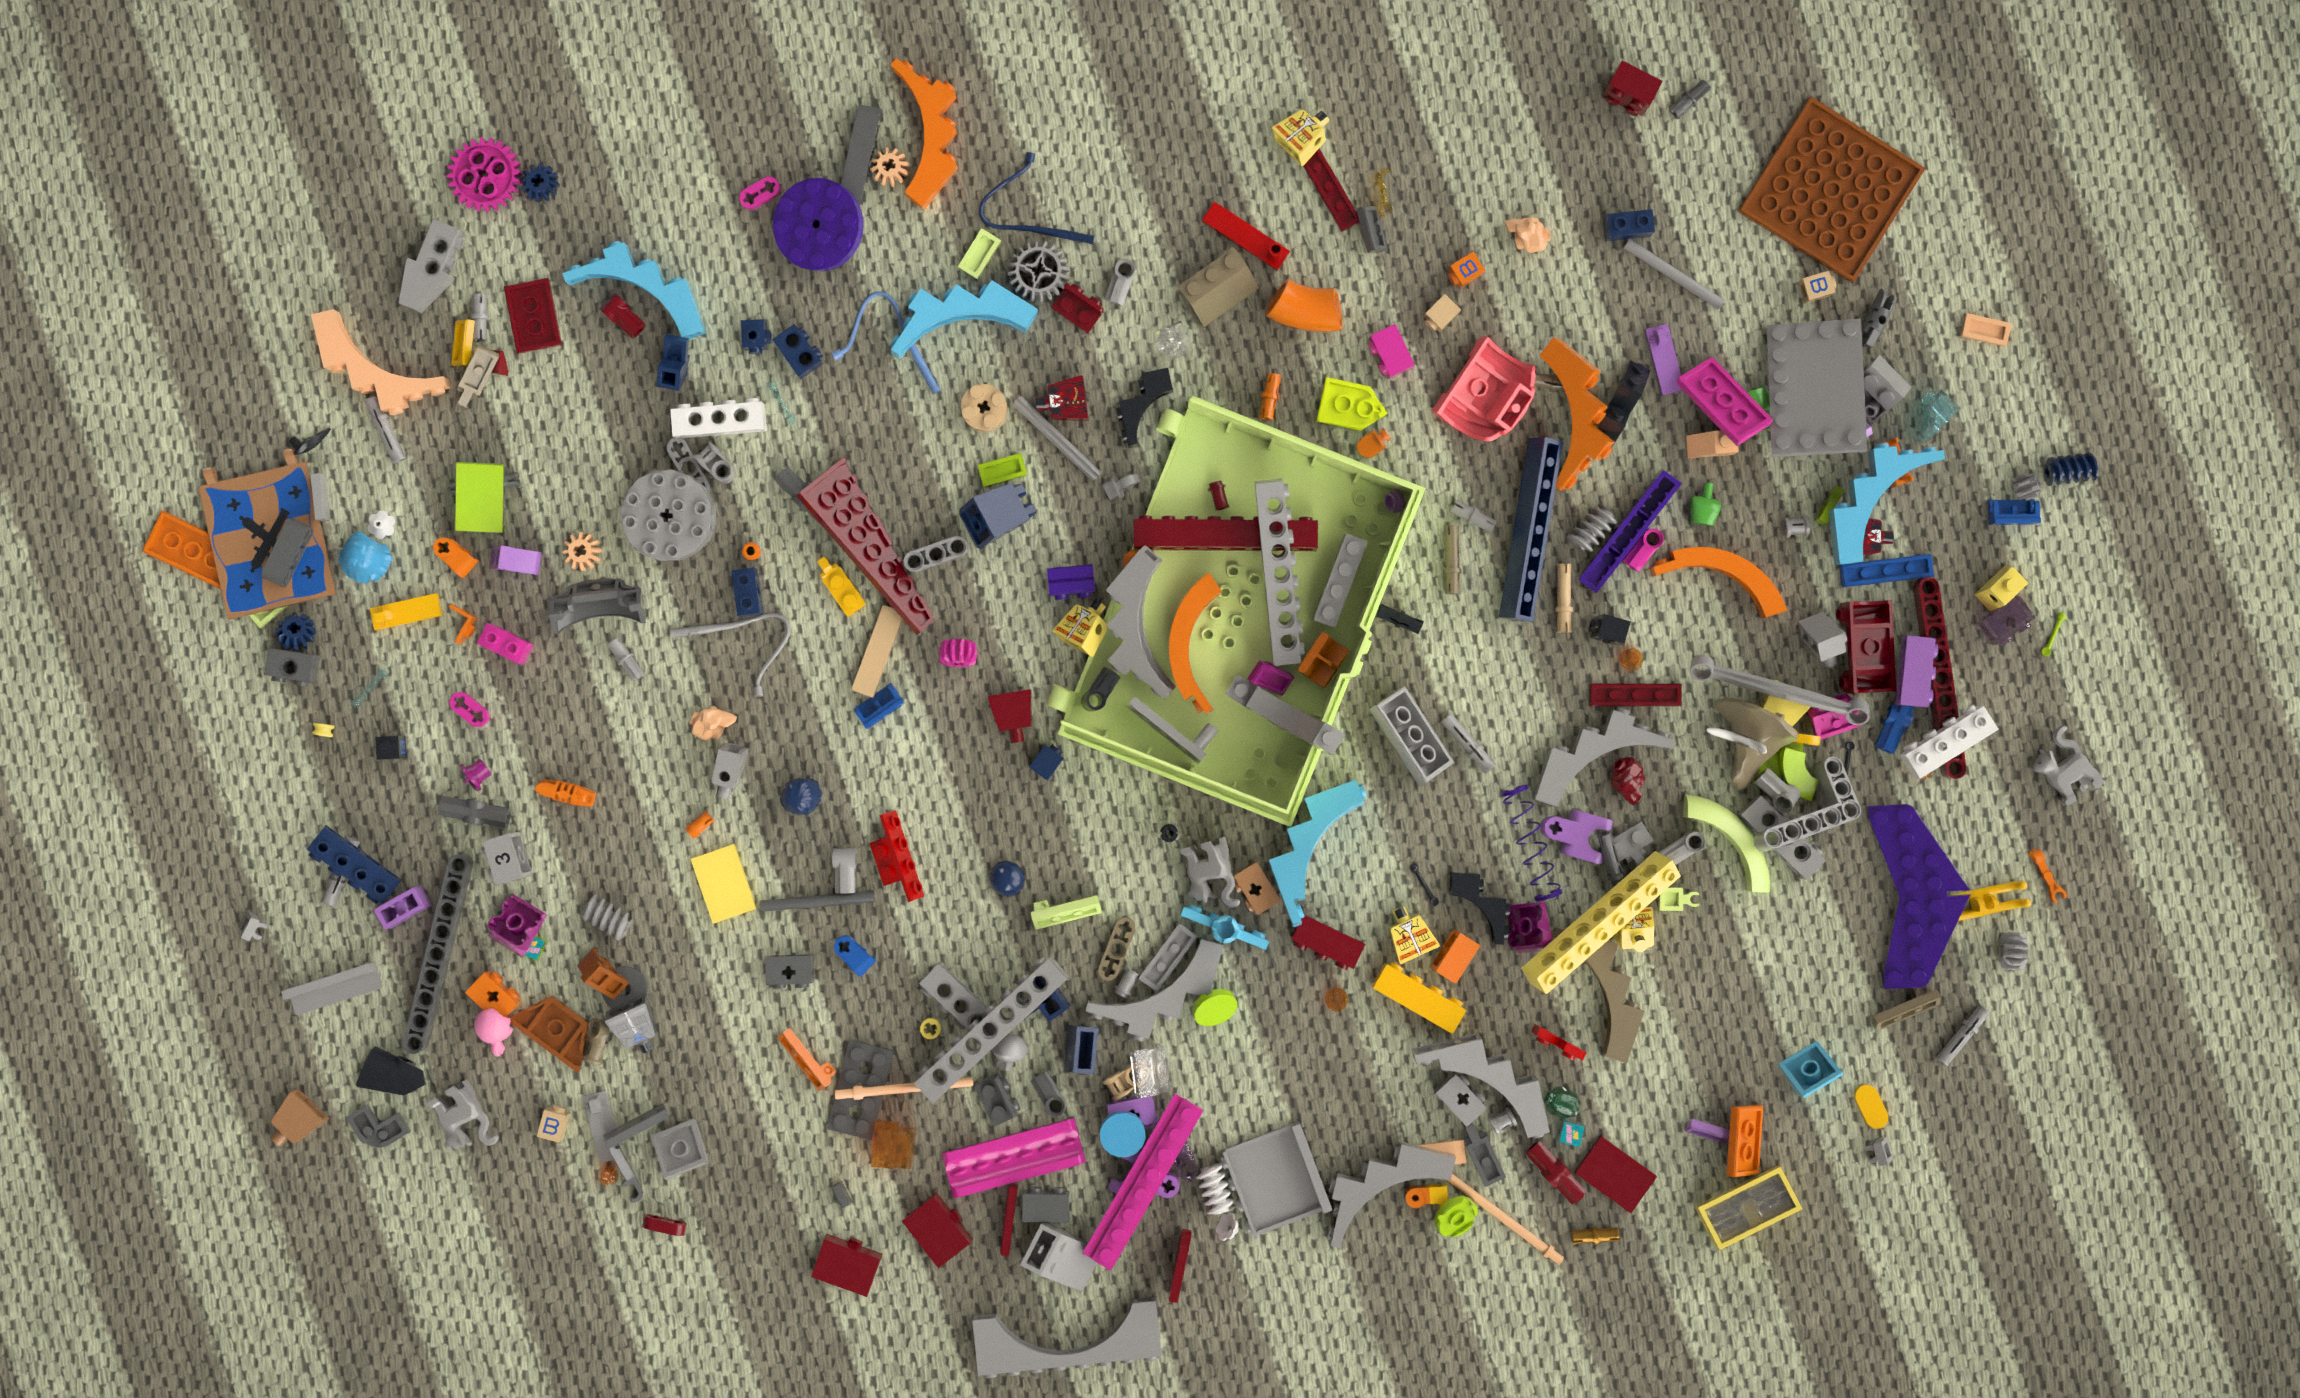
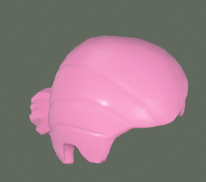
[474,1008,513,1057]

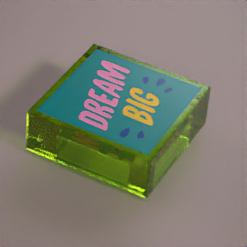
[524,935,548,962]

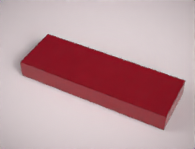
[1000,1183,1019,1257]

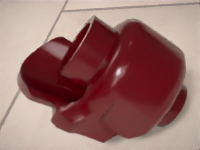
[1611,757,1645,806]

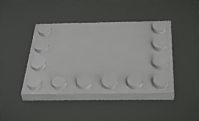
[1767,319,1867,457]

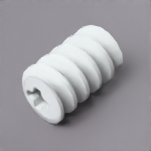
[1196,1163,1235,1215]

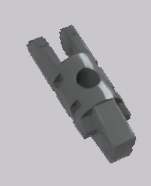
[1862,288,1898,348]

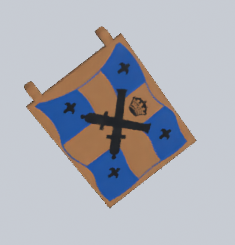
[198,448,337,620]

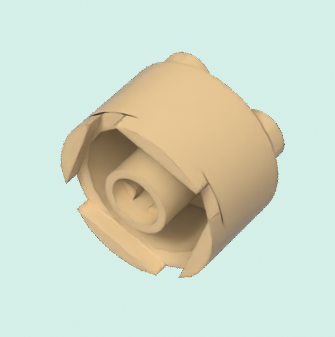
[961,384,1008,433]

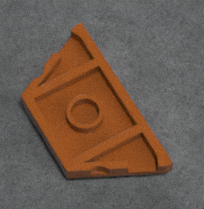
[509,995,589,1073]

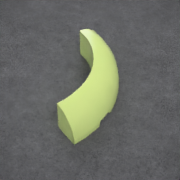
[1683,794,1770,892]

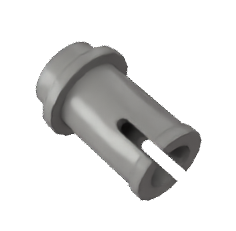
[1114,968,1140,998]

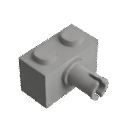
[1798,611,1847,667]

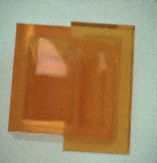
[871,1120,918,1170]

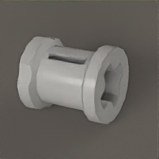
[1782,516,1810,538]
[1488,1107,1518,1135]

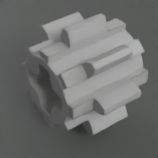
[2012,472,2042,501]

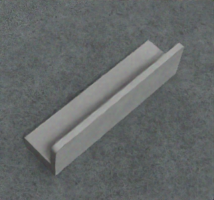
[281,962,383,1015]

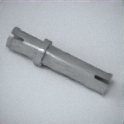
[364,396,406,464]
[1441,713,1496,774]
[321,837,360,906]
[1935,1004,1991,1067]

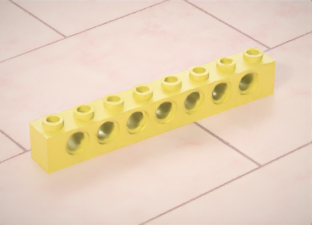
[1521,851,1680,994]

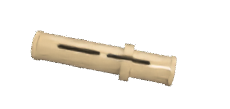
[1555,564,1573,633]

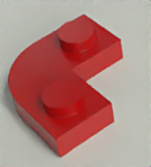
[1531,1024,1587,1061]

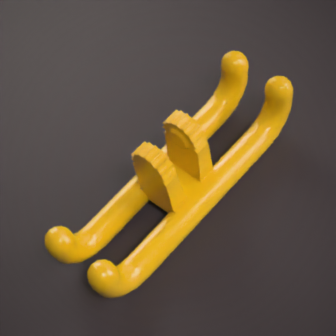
[1952,881,2031,921]

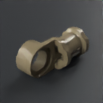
[582,1018,609,1066]

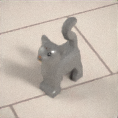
[2032,725,2105,806]
[1180,837,1240,908]
[426,1079,499,1150]

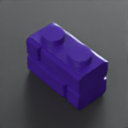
[1047,564,1095,600]

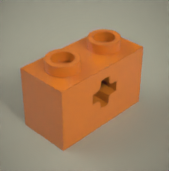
[465,971,522,1018]

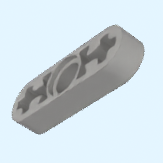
[667,437,710,492]

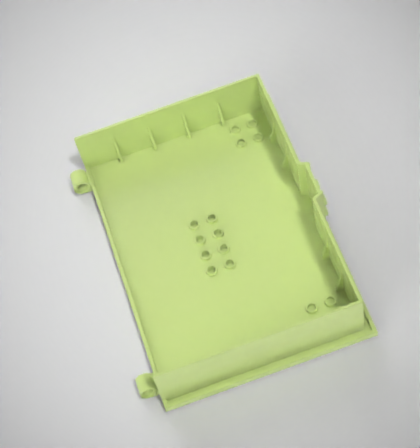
[1046,396,1426,827]

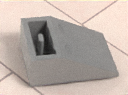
[1020,1222,1097,1292]

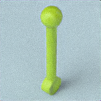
[2041,612,2066,657]

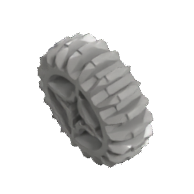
[1008,240,1070,303]

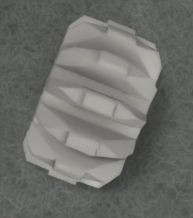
[1998,932,2029,970]

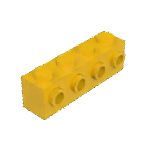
[1371,962,1467,1034]

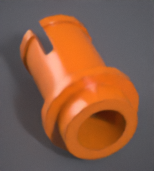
[742,542,761,561]
[685,810,715,839]

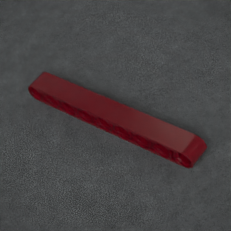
[1913,577,1967,779]

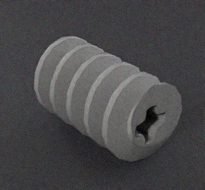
[1567,503,1618,553]
[581,894,633,941]

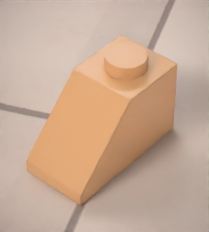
[1686,430,1739,459]

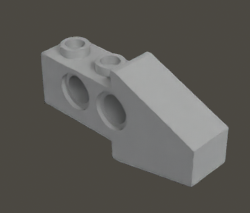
[399,219,465,313]

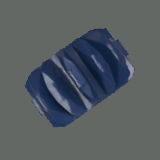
[520,163,560,203]
[275,612,316,652]

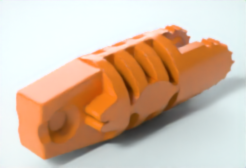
[535,779,596,807]

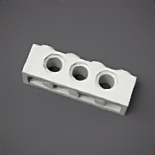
[670,398,767,438]

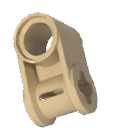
[1102,1063,1147,1102]

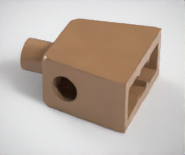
[271,1089,329,1146]

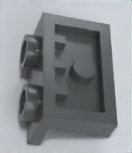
[974,1073,1021,1127]

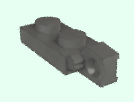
[1463,1123,1506,1187]

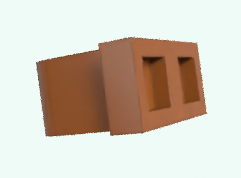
[577,948,629,1000]

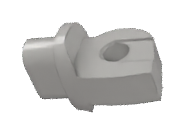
[1103,474,1140,500]

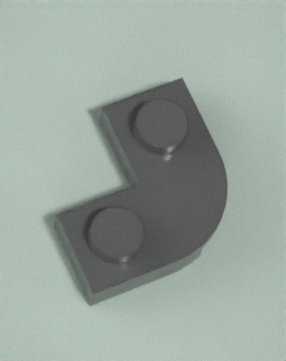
[346,1104,411,1148]

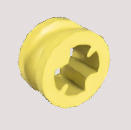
[311,723,334,737]
[920,1018,941,1039]

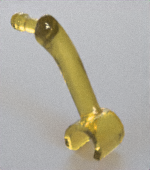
[1376,167,1392,218]

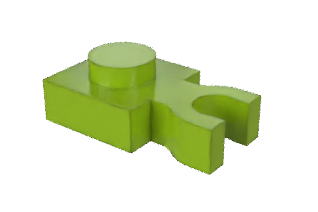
[1814,485,1845,525]

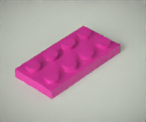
[1676,357,1773,446]

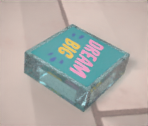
[1557,1120,1586,1148]

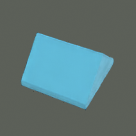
[1778,1041,1843,1098]

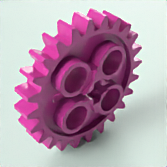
[447,137,523,213]

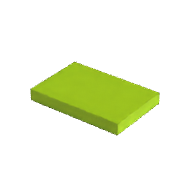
[455,462,504,533]

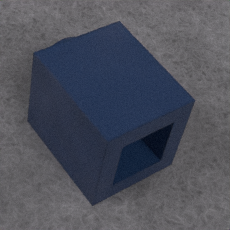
[1029,744,1064,781]

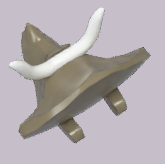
[1706,697,1798,790]

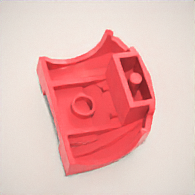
[1431,337,1536,441]

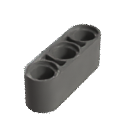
[261,518,313,587]

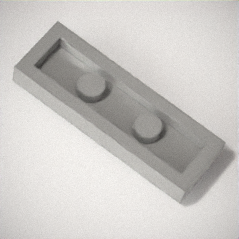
[1138,923,1198,992]

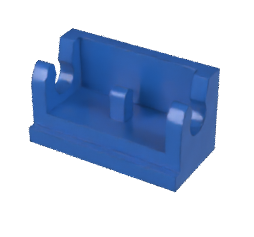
[1988,499,2041,525]
[854,683,905,729]

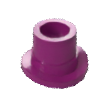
[460,759,492,791]

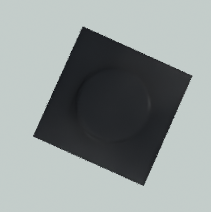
[375,735,407,760]

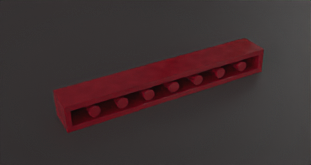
[1134,515,1318,552]

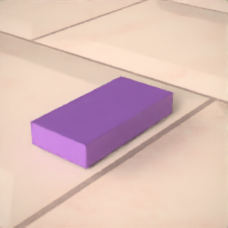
[1684,1119,1730,1144]

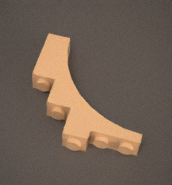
[311,309,451,415]

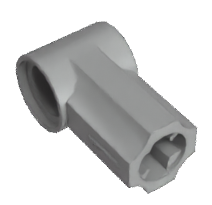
[1104,259,1135,306]
[1754,768,1800,813]
[1659,831,1706,865]
[832,848,857,893]

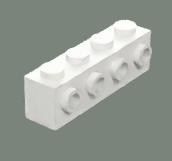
[1899,705,1999,779]

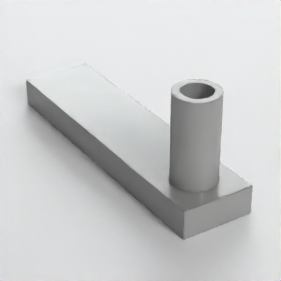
[1127,696,1219,764]

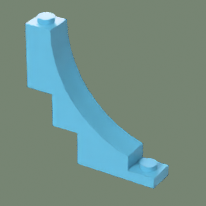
[1269,780,1367,928]

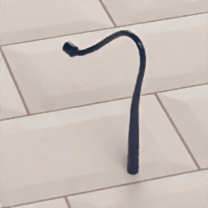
[979,152,1095,245]

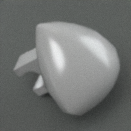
[992,1034,1029,1071]

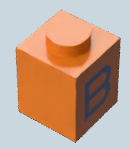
[1447,251,1486,288]

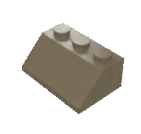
[1178,247,1259,327]

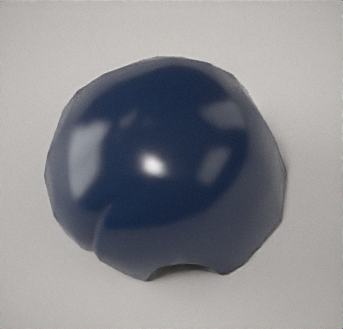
[989,861,1025,897]

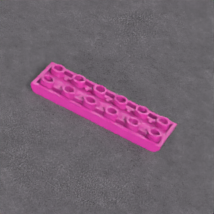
[942,1117,1086,1198]

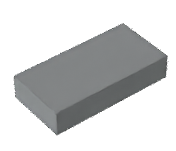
[310,473,330,522]

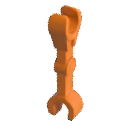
[2029,849,2067,903]

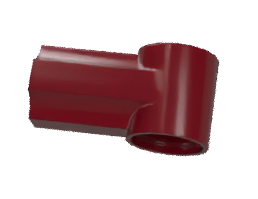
[599,293,646,339]

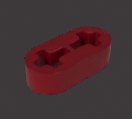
[642,1214,687,1236]

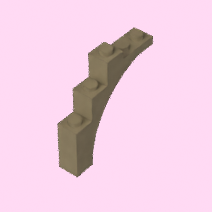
[1551,927,1644,1063]

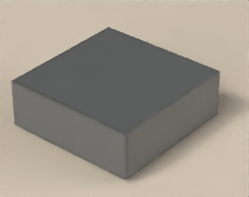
[832,1181,852,1208]

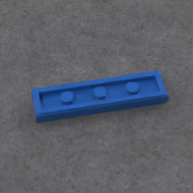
[1839,554,1934,588]

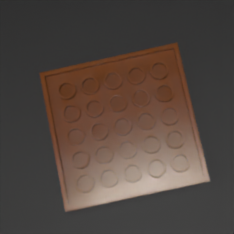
[1737,96,1926,284]

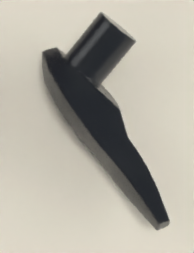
[289,427,331,455]

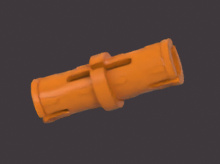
[1259,373,1282,421]

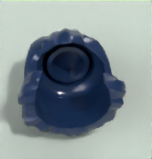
[780,777,823,816]

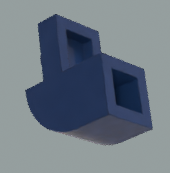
[657,334,690,391]

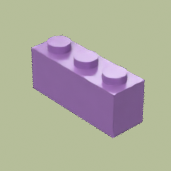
[1895,636,1938,708]

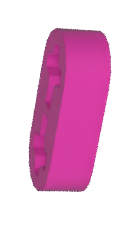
[739,177,781,210]
[449,692,490,727]

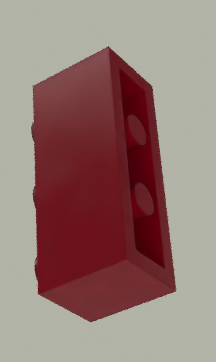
[1291,915,1366,970]

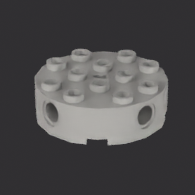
[621,470,717,561]

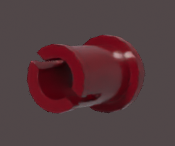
[1208,480,1230,511]

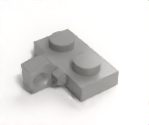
[1613,821,1653,867]

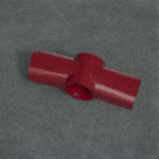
[1525,1140,1586,1205]

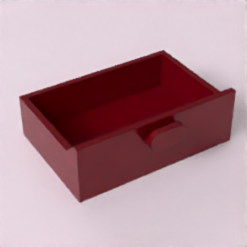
[902,1192,973,1268]
[811,1234,883,1297]

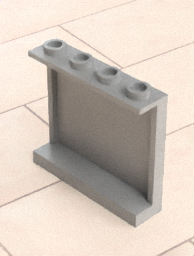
[1220,1121,1332,1239]

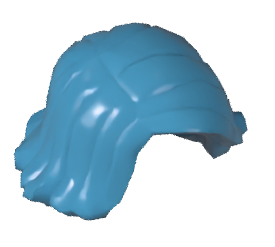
[338,532,393,584]

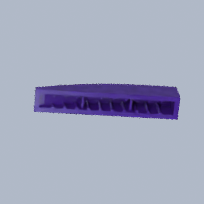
[1578,468,1682,593]

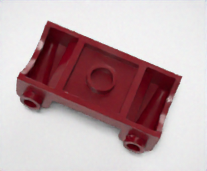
[1835,600,1897,694]

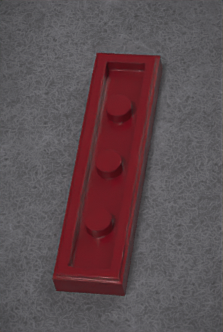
[1303,148,1360,233]
[1590,684,1682,706]

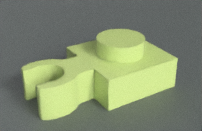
[1658,887,1699,911]

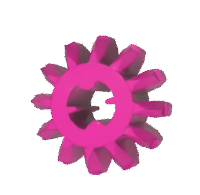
[939,638,977,668]

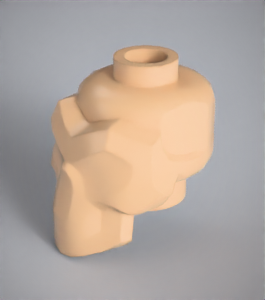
[1505,217,1551,253]
[689,706,737,741]

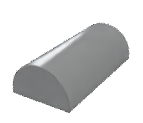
[1369,686,1454,786]

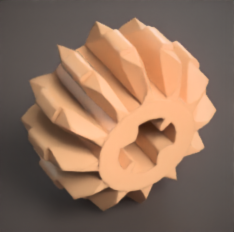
[870,147,909,187]
[562,532,602,571]

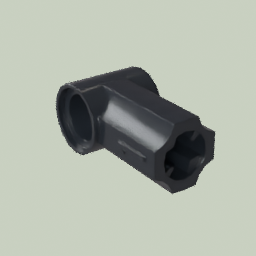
[1081,667,1121,711]

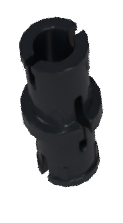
[1376,604,1424,634]
[1160,824,1178,842]

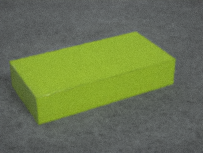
[977,453,1027,487]

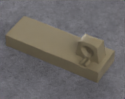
[1872,985,1941,1032]

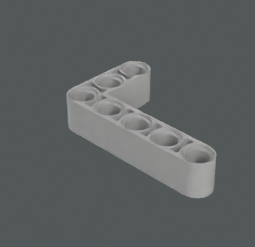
[1754,757,1861,852]

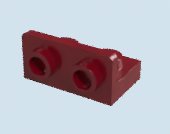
[1051,283,1104,334]

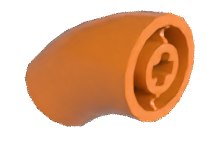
[1265,279,1343,332]

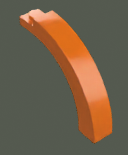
[1649,547,1787,619]
[1169,573,1222,715]

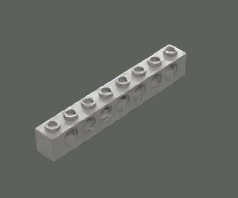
[1254,478,1305,666]
[914,956,1070,1104]

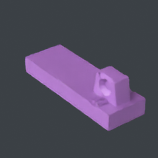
[1644,324,1683,396]

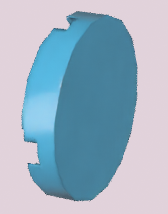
[1100,1111,1145,1157]

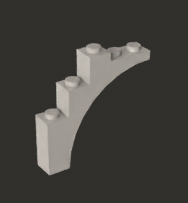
[1106,545,1176,699]
[1533,707,1676,807]
[1086,938,1224,1041]
[1327,1141,1456,1248]

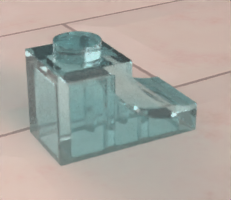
[1916,389,1961,443]

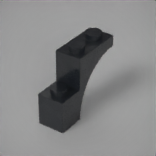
[1596,360,1651,446]
[1116,368,1173,448]
[1449,872,1510,945]

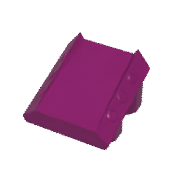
[487,894,547,957]
[1508,901,1553,953]

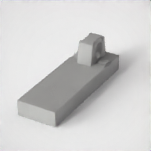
[582,1090,622,1163]

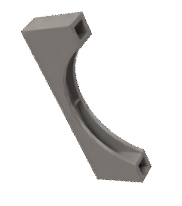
[972,1297,1162,1378]

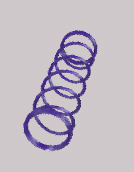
[1500,784,1563,902]

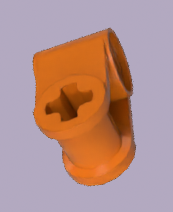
[433,537,479,578]

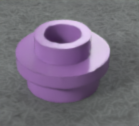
[1385,490,1405,513]

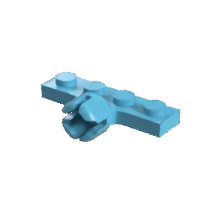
[1181,904,1269,950]

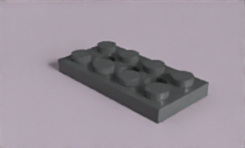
[827,1039,894,1140]

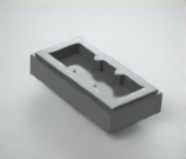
[1357,206,1387,253]

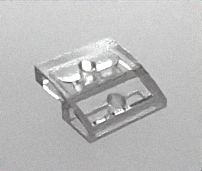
[1130,1044,1173,1099]

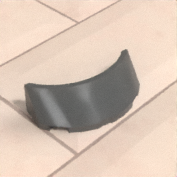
[548,578,646,634]

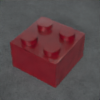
[1602,60,1663,116]

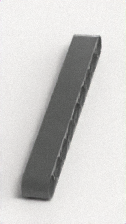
[403,854,473,1054]

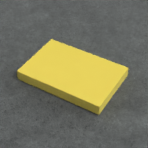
[691,844,757,924]

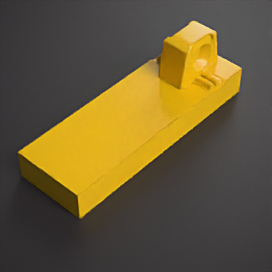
[370,593,443,631]

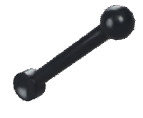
[1844,741,1855,776]
[1410,864,1439,906]

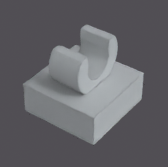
[237,911,268,941]
[1864,1136,1894,1166]

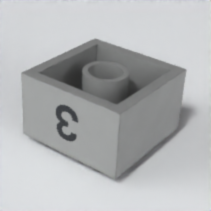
[481,832,533,886]

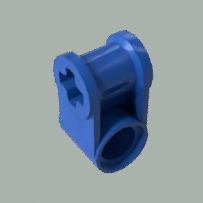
[834,935,877,977]

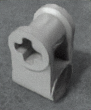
[693,441,736,484]

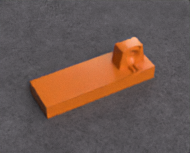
[777,1028,836,1091]

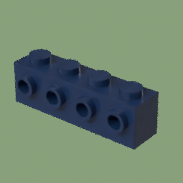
[307,825,401,904]

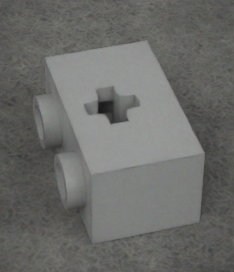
[1434,1072,1487,1127]

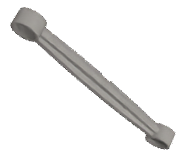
[1690,655,1870,725]

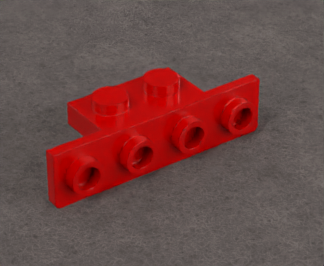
[869,810,924,902]

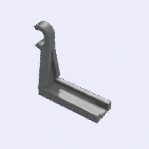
[603,1103,669,1203]

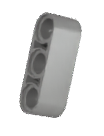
[904,536,969,573]

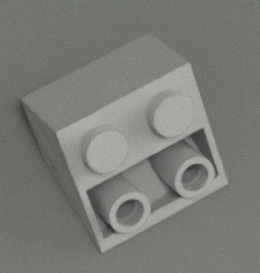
[1863,355,1911,425]

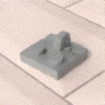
[651,1119,709,1180]

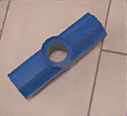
[1874,697,1914,754]

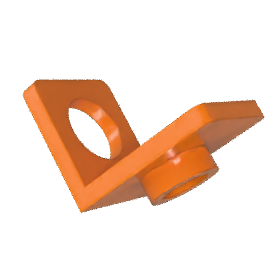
[449,604,478,644]

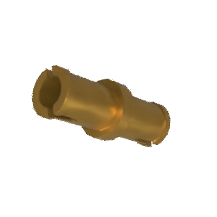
[1571,1226,1619,1245]

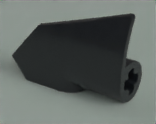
[356,1046,426,1096]

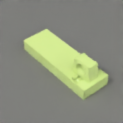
[1031,895,1102,930]

